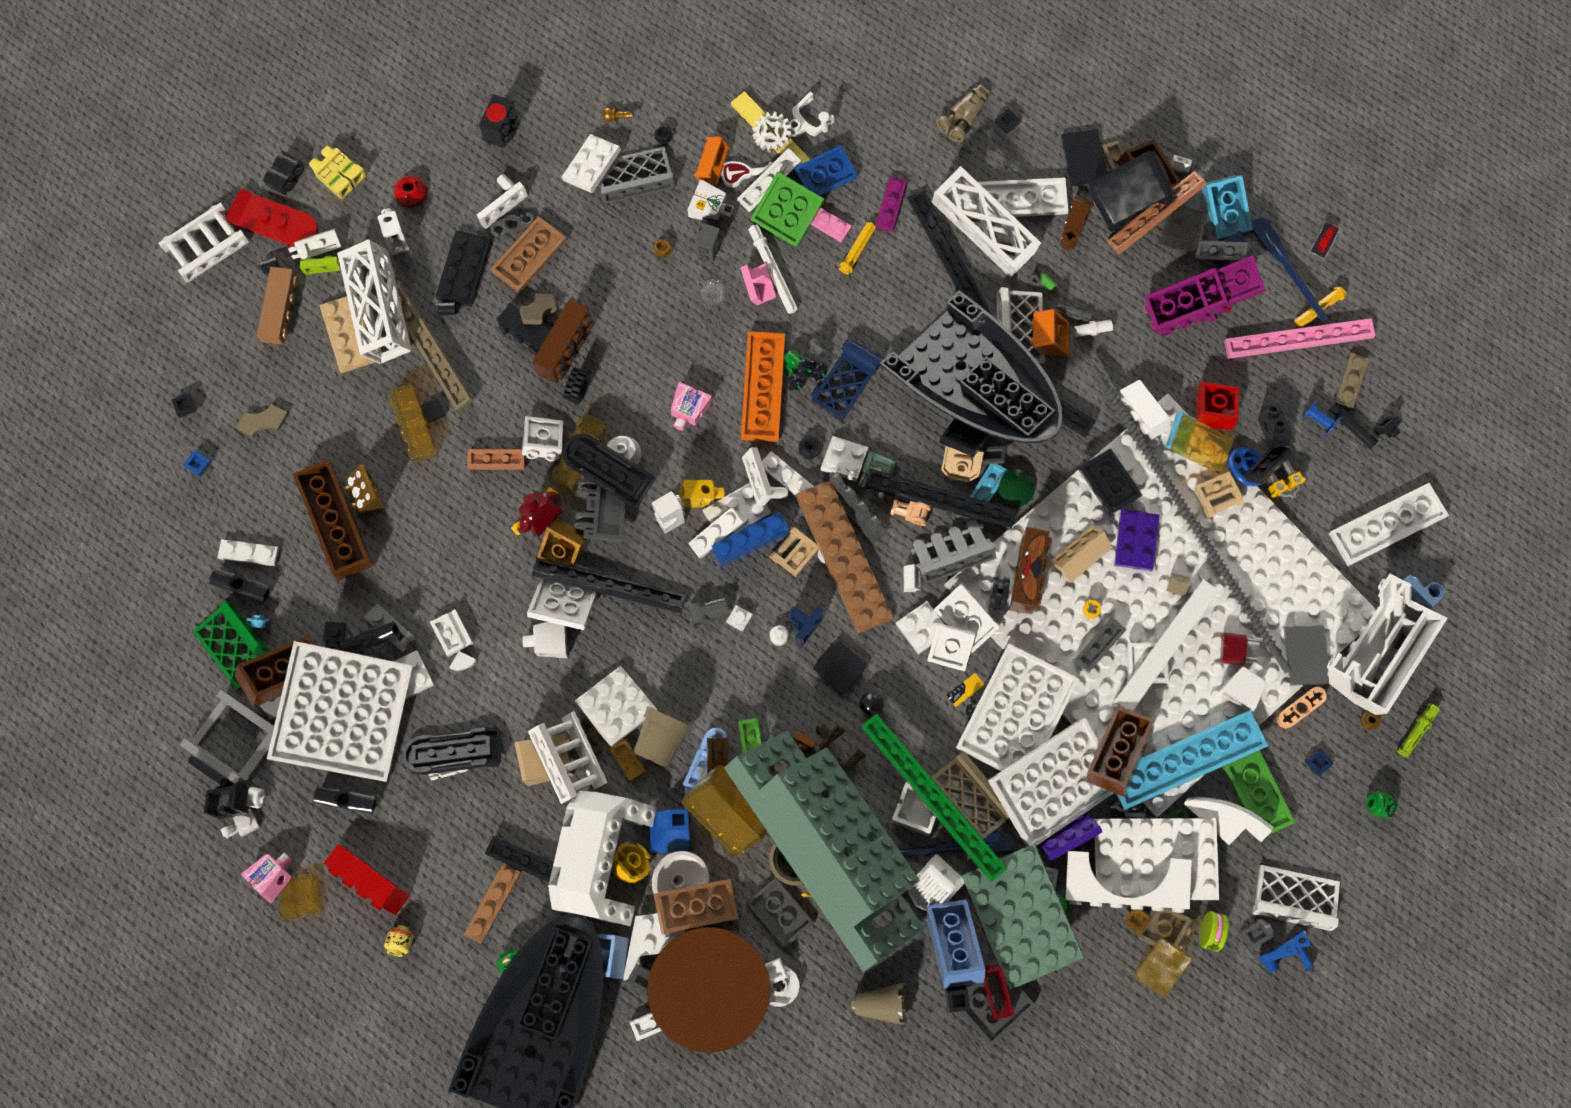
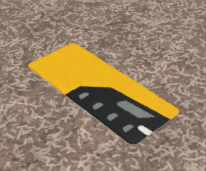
[946,673,984,707]

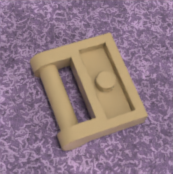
[1194,471,1244,518]
[769,527,819,577]

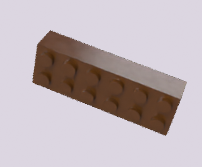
[293,459,374,581]

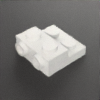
[522,416,563,461]

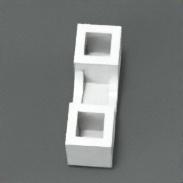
[652,491,685,534]

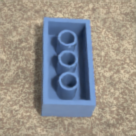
[926,900,985,989]

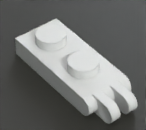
[288,229,341,260]

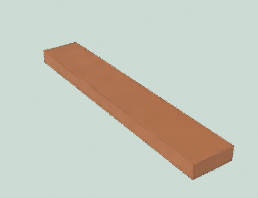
[1107,171,1207,255]

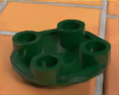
[997,469,1035,507]

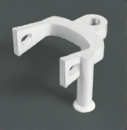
[789,91,835,137]

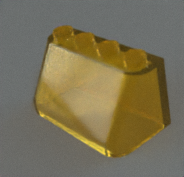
[681,765,767,858]

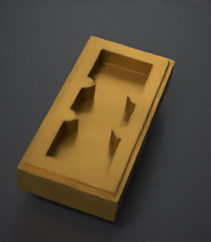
[609,738,647,783]

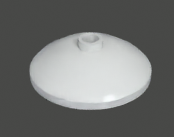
[652,851,709,894]

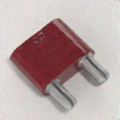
[1220,632,1260,666]

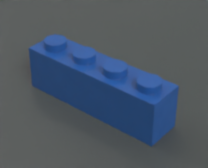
[711,512,789,567]

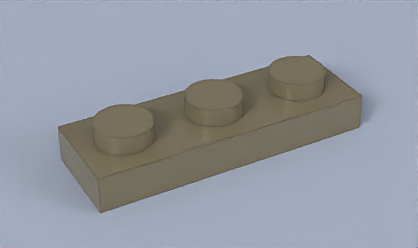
[1333,353,1369,411]

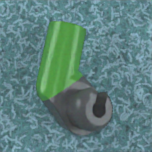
[1030,273,1057,291]

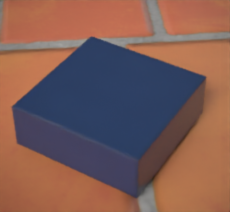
[1305,748,1334,776]

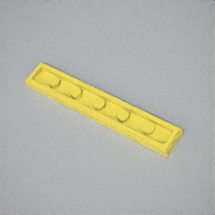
[731,91,811,165]

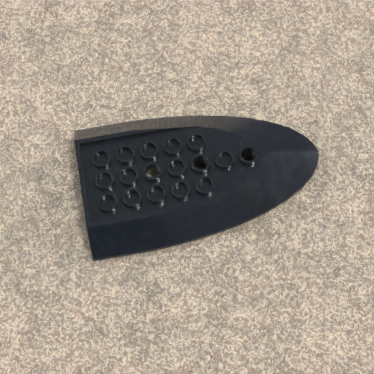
[880,290,1063,443]
[448,914,604,1108]

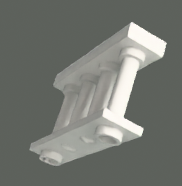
[158,203,249,283]
[528,711,607,804]

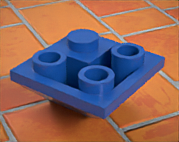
[650,809,690,853]

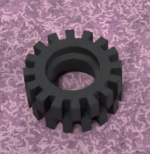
[563,367,590,404]

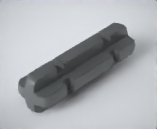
[1056,303,1092,323]

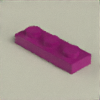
[875,177,907,232]

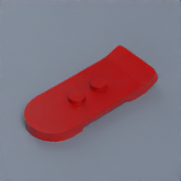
[226,189,318,247]

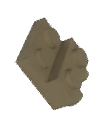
[1137,907,1195,959]

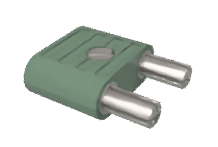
[858,452,897,494]

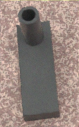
[1195,241,1257,262]

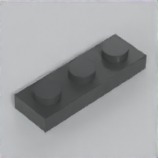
[1074,617,1127,673]

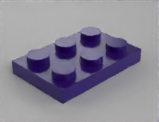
[1114,509,1160,572]
[1037,812,1103,861]

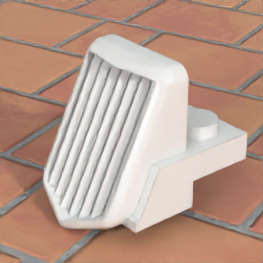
[909,854,964,911]

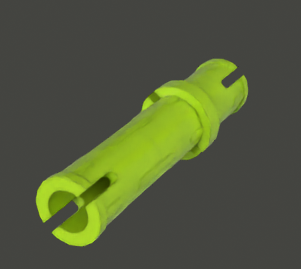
[1397,703,1440,758]

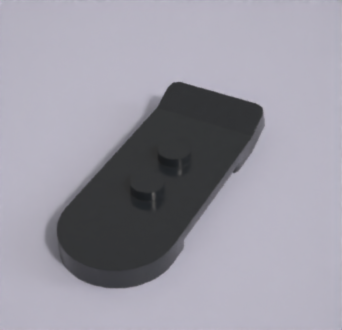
[563,434,655,508]
[402,727,501,775]

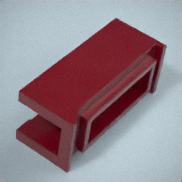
[983,964,1015,1021]

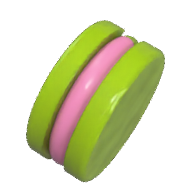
[1199,911,1229,952]

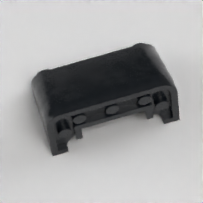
[1087,151,1178,232]

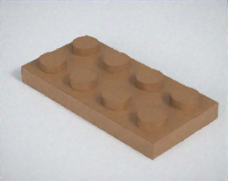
[490,216,567,293]
[654,879,739,935]

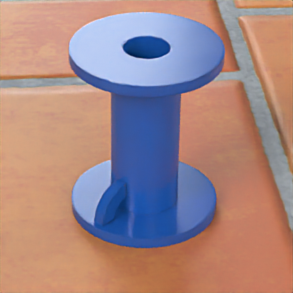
[1302,399,1341,437]

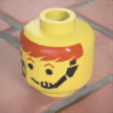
[384,925,414,957]

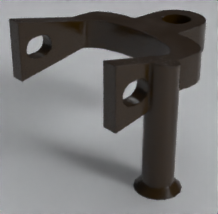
[816,723,866,773]

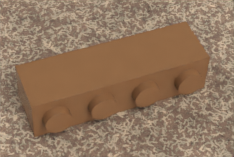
[257,267,298,345]

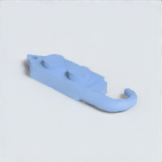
[683,728,727,801]

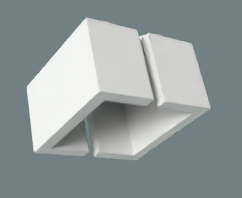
[891,782,936,836]

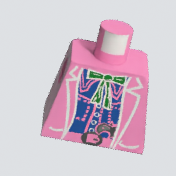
[671,382,712,431]
[241,852,293,903]

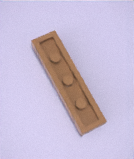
[464,863,522,944]

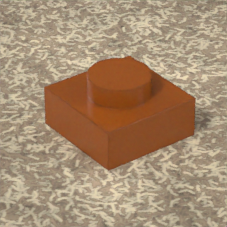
[794,731,815,753]

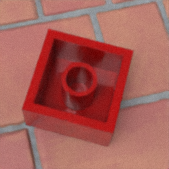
[1195,382,1239,431]

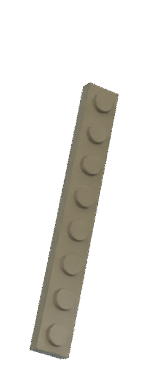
[392,280,474,411]

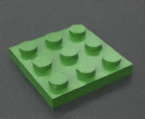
[750,171,825,248]

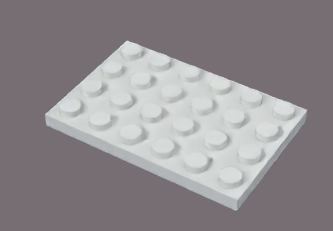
[956,643,1079,771]
[988,718,1113,847]
[1094,818,1219,900]

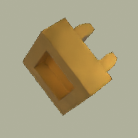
[1123,909,1152,935]

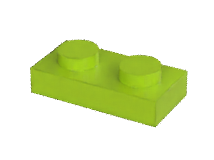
[300,256,341,275]

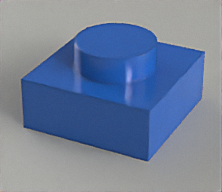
[183,450,212,477]

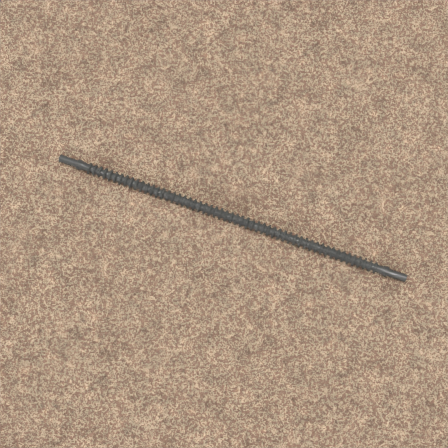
[1089,365,1291,674]

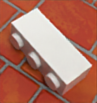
[1120,380,1171,439]

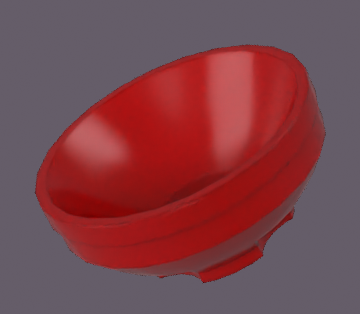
[394,175,427,208]

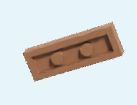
[467,449,525,470]

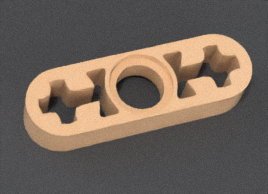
[1277,687,1327,729]

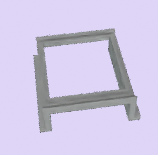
[180,690,274,784]

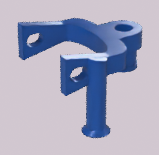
[1258,930,1316,973]

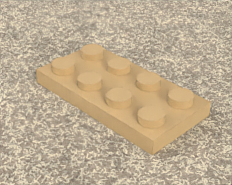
[319,296,375,373]

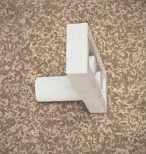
[477,174,528,229]
[742,447,788,506]

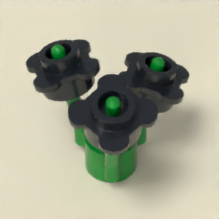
[784,350,828,391]

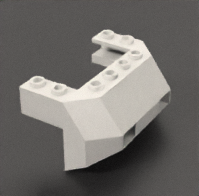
[1327,574,1447,715]
[548,791,657,926]

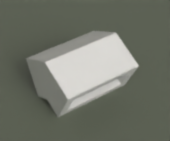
[903,564,921,592]

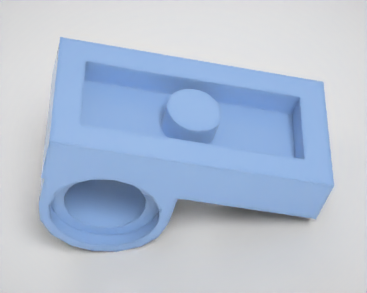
[1403,574,1445,609]

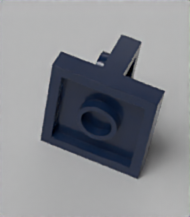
[789,605,825,648]

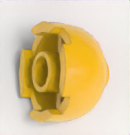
[611,841,651,883]

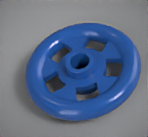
[1227,447,1262,487]

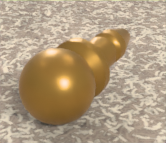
[602,107,634,122]

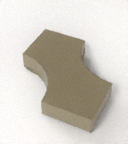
[520,294,557,325]
[236,404,289,438]

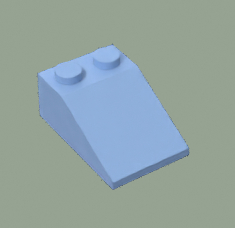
[560,934,629,979]

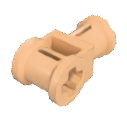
[891,498,931,526]

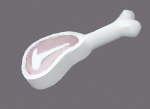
[721,161,773,188]

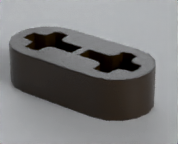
[580,719,601,755]

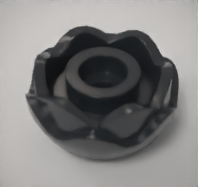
[798,436,822,460]

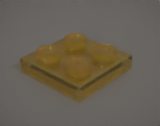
[278,873,322,921]

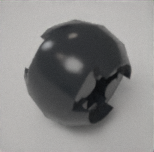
[859,692,884,715]

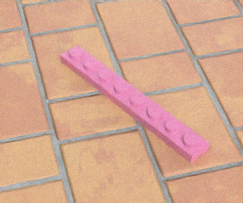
[1224,318,1376,359]

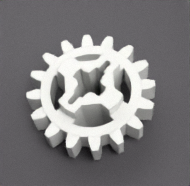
[752,112,792,152]

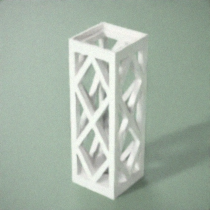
[932,166,1041,277]
[338,240,412,364]

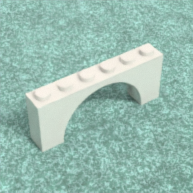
[1065,851,1192,913]

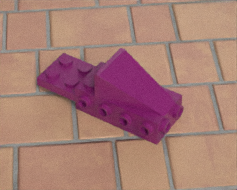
[1144,255,1266,336]

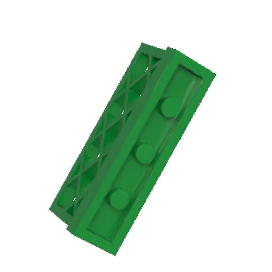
[192,600,269,690]

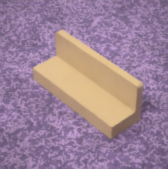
[1050,525,1112,583]

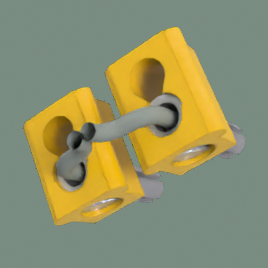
[1268,460,1306,499]

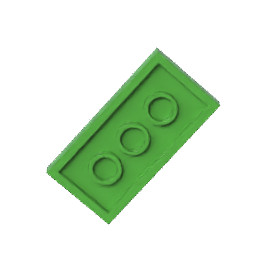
[1223,750,1295,834]

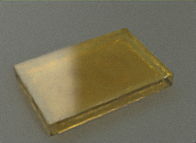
[1169,415,1234,474]

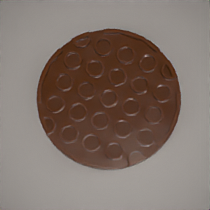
[647,927,770,1053]

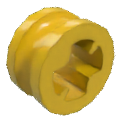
[1083,600,1101,619]

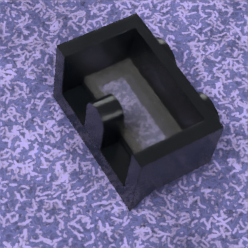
[204,783,249,819]

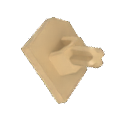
[942,446,984,482]

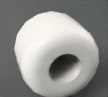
[770,625,789,646]
[246,787,267,808]

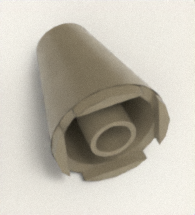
[851,983,908,1025]

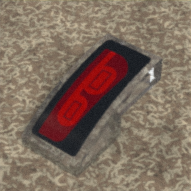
[1308,220,1341,261]

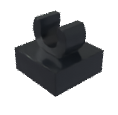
[1373,416,1401,438]

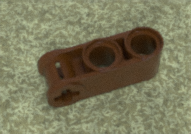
[1060,197,1092,250]

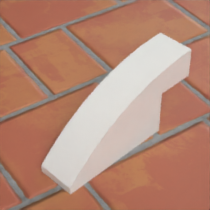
[1184,797,1273,845]

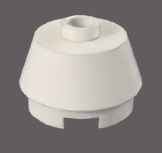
[606,436,641,464]

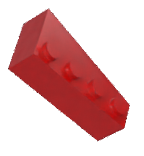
[323,844,411,915]

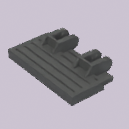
[574,478,625,543]

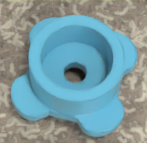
[247,614,269,628]

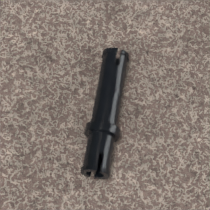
[1328,402,1379,449]

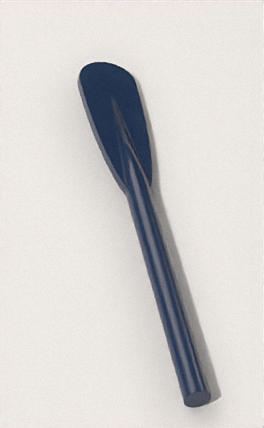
[1252,218,1328,322]
[899,832,1015,857]

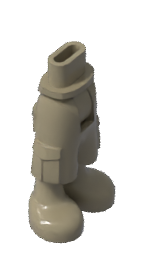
[936,85,990,142]

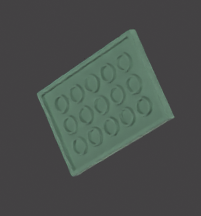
[962,844,1085,990]

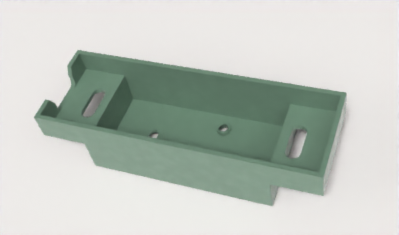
[724,731,925,972]

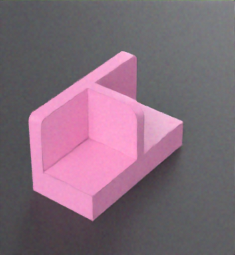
[741,264,777,305]

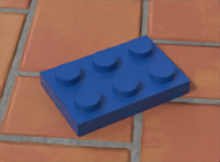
[793,145,858,197]

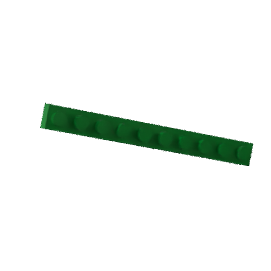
[861,714,1007,882]

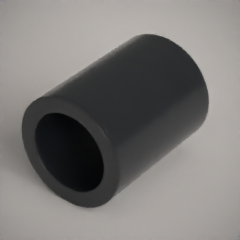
[259,257,280,274]
[438,302,456,316]

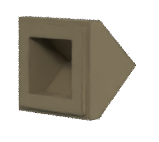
[1166,572,1190,596]

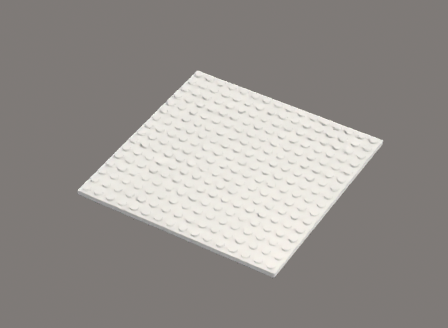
[944,394,1376,818]

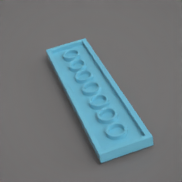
[1117,710,1268,810]

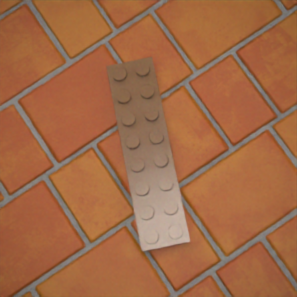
[795,480,893,634]

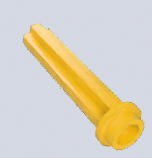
[839,222,876,274]
[1294,286,1346,328]

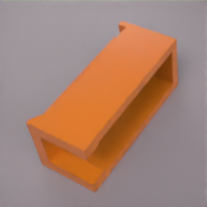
[694,136,730,185]

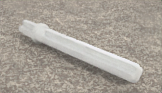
[748,224,798,314]

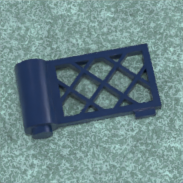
[811,339,884,420]

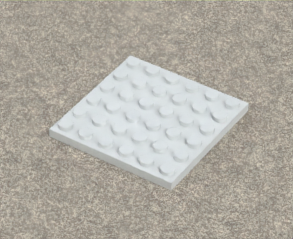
[267,641,412,782]

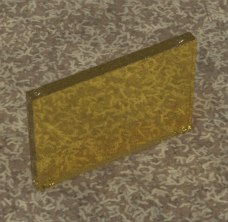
[1133,938,1193,997]

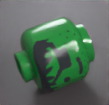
[1366,791,1398,819]

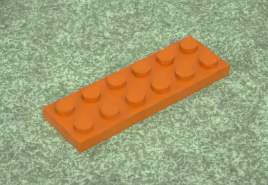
[741,331,785,442]

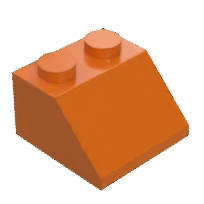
[1031,309,1069,357]

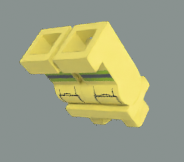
[309,146,366,200]

